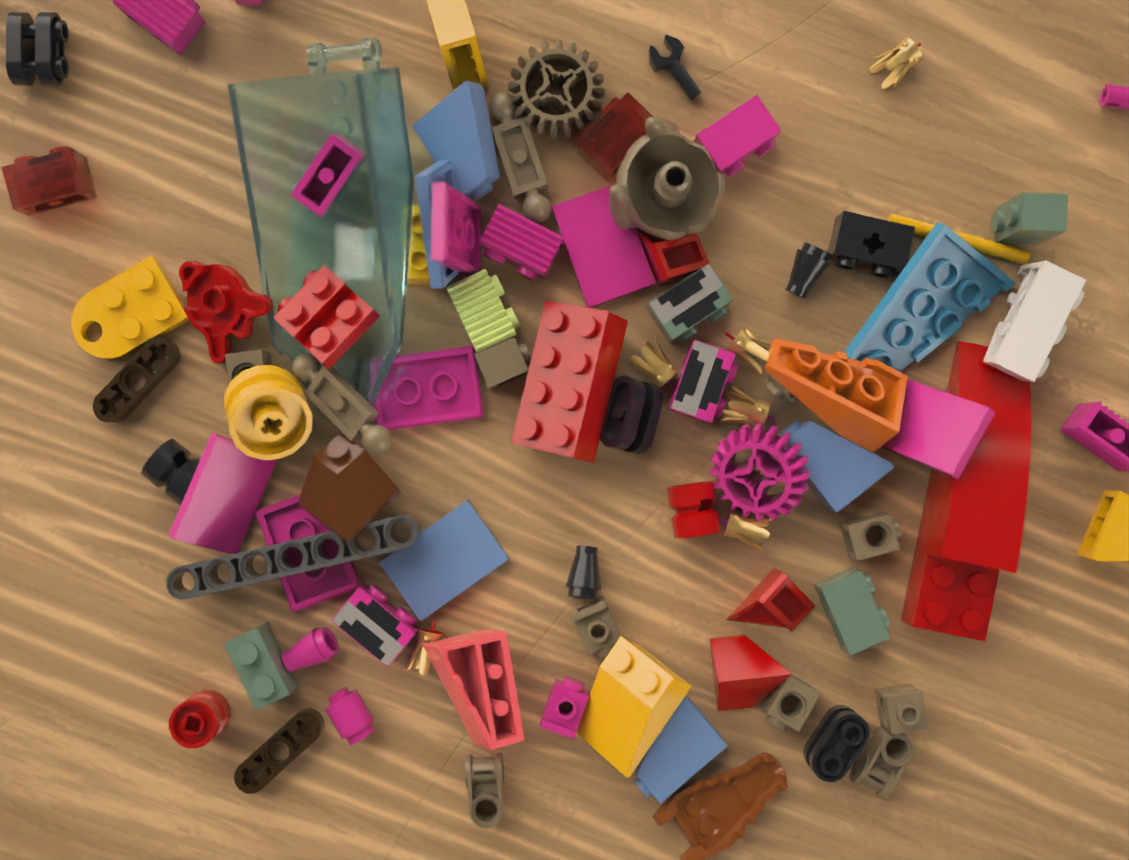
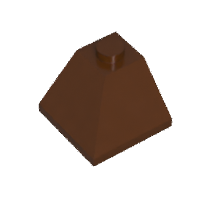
[298,433,401,543]

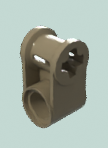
[850,726,914,800]
[465,752,504,828]

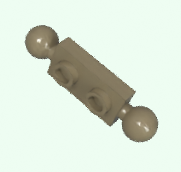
[489,92,551,223]
[292,353,392,454]

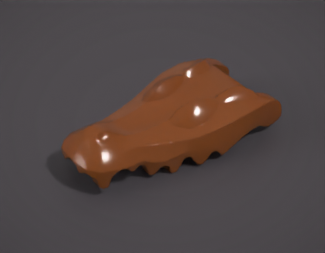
[652,752,788,860]

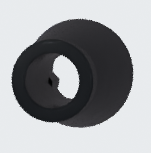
[785,242,831,299]
[565,546,601,599]

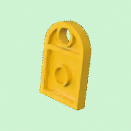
[71,255,189,359]

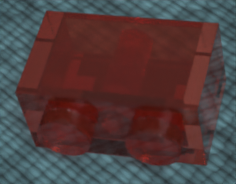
[577,92,654,182]
[2,146,97,216]

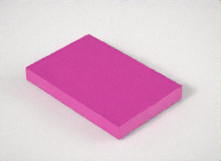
[431,182,482,277]
[552,184,656,308]
[367,346,484,430]
[881,379,995,479]
[168,433,278,554]
[255,494,361,613]

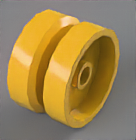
[224,365,313,460]

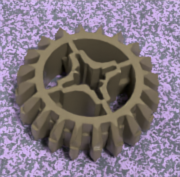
[508,39,605,140]

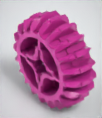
[710,423,811,522]

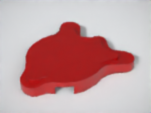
[179,261,273,364]

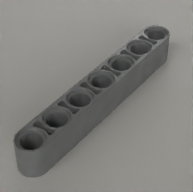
[166,515,421,600]

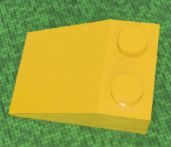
[577,636,692,778]

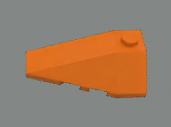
[765,338,908,452]

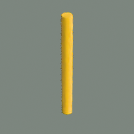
[887,213,1030,265]

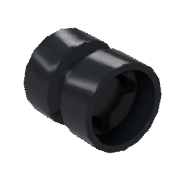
[141,439,200,506]

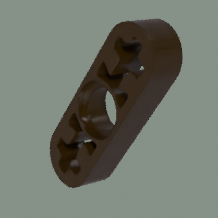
[93,337,180,423]
[234,708,325,794]

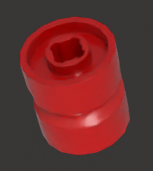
[667,481,721,539]
[169,690,231,749]

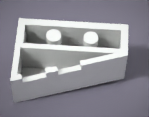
[983,260,1086,382]

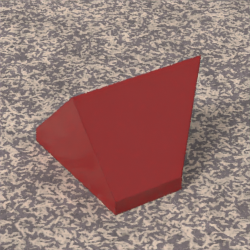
[636,228,709,287]
[726,568,816,632]
[709,635,792,711]

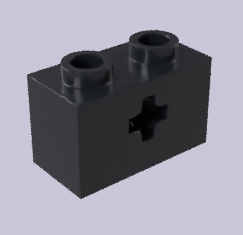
[828,211,915,278]

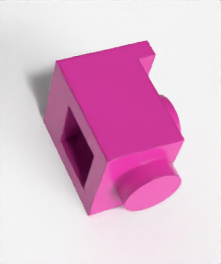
[540,677,589,739]

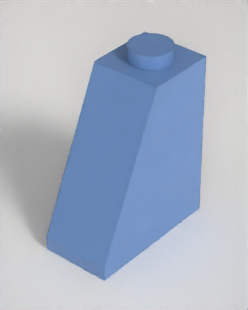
[412,81,500,200]
[780,420,894,513]
[635,695,727,804]

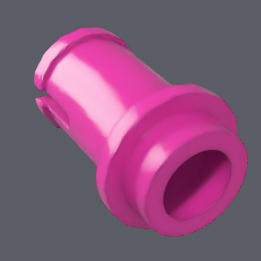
[1099,83,1129,110]

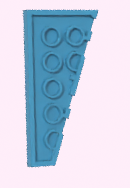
[844,222,1016,372]

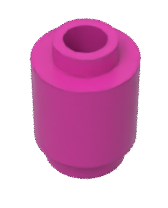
[325,687,375,745]

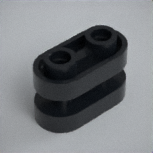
[6,12,69,86]
[600,375,663,454]
[803,705,870,782]

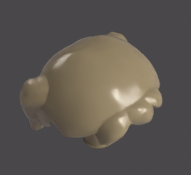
[608,117,726,241]

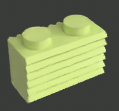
[446,269,520,353]

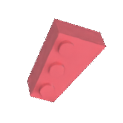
[422,628,525,750]

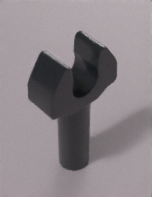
[648,35,701,101]

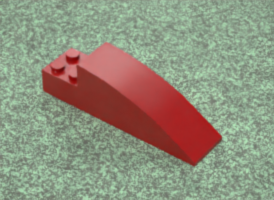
[901,341,1032,642]

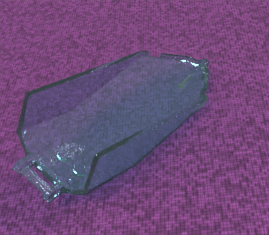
[228,37,414,417]

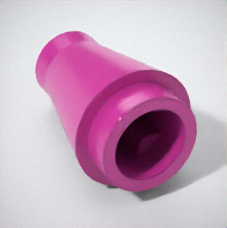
[281,627,339,672]

